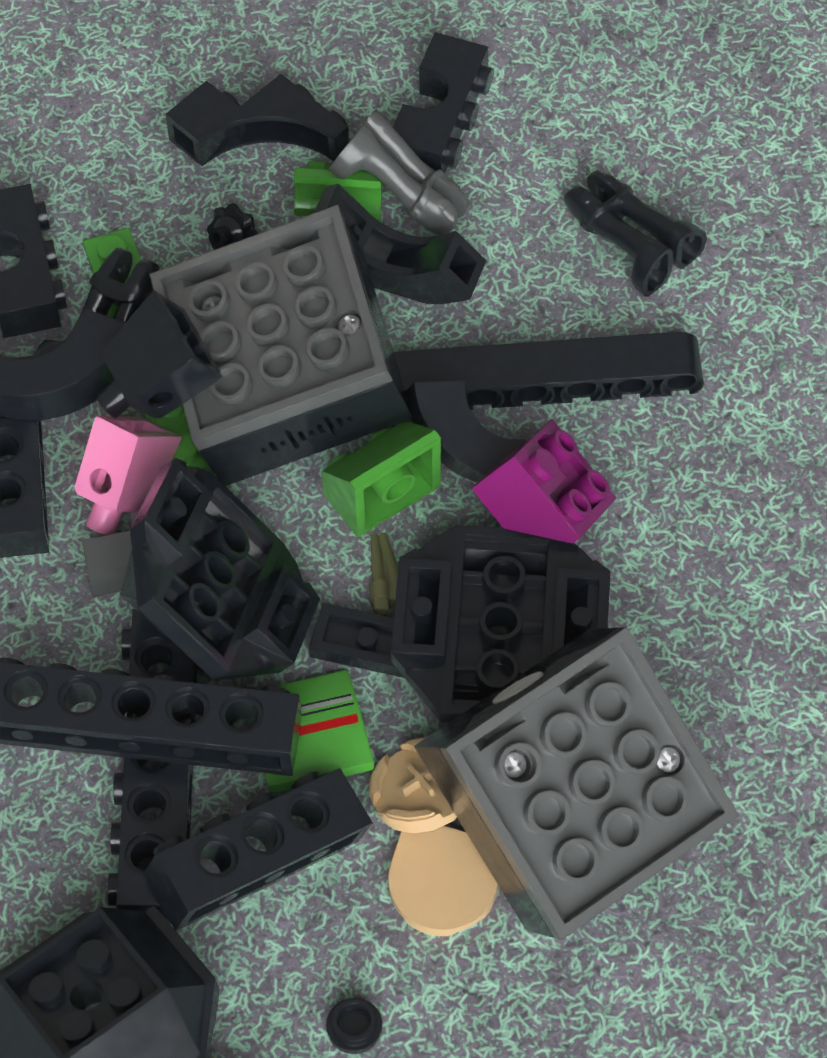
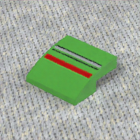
[251,669,375,793]

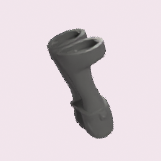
[327,109,469,235]

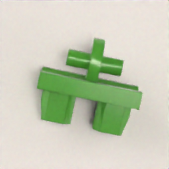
[294,161,382,221]

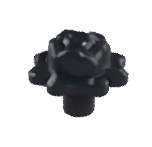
[207,203,258,250]

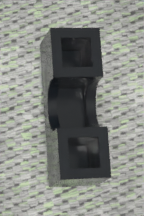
[393,32,494,173]
[0,184,67,338]

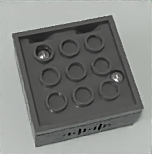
[150,205,413,486]
[414,627,739,940]

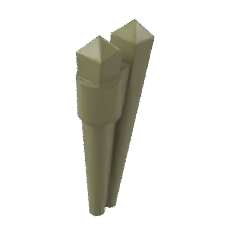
[369,533,398,616]

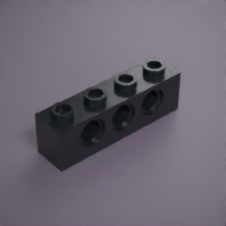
[0,356,50,558]
[143,768,373,931]

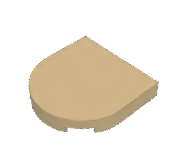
[388,826,499,936]

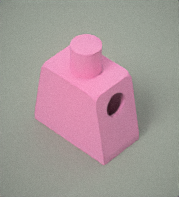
[74,416,182,535]

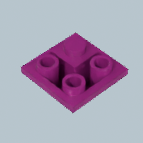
[471,419,616,544]

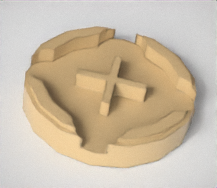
[369,737,457,833]

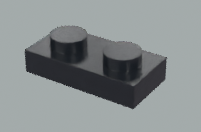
[309,603,404,678]

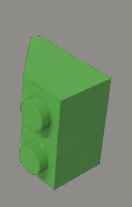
[322,421,441,538]

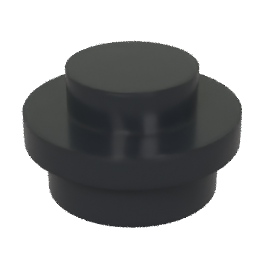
[326,998,382,1054]

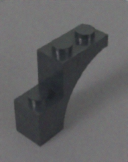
[166,73,349,166]

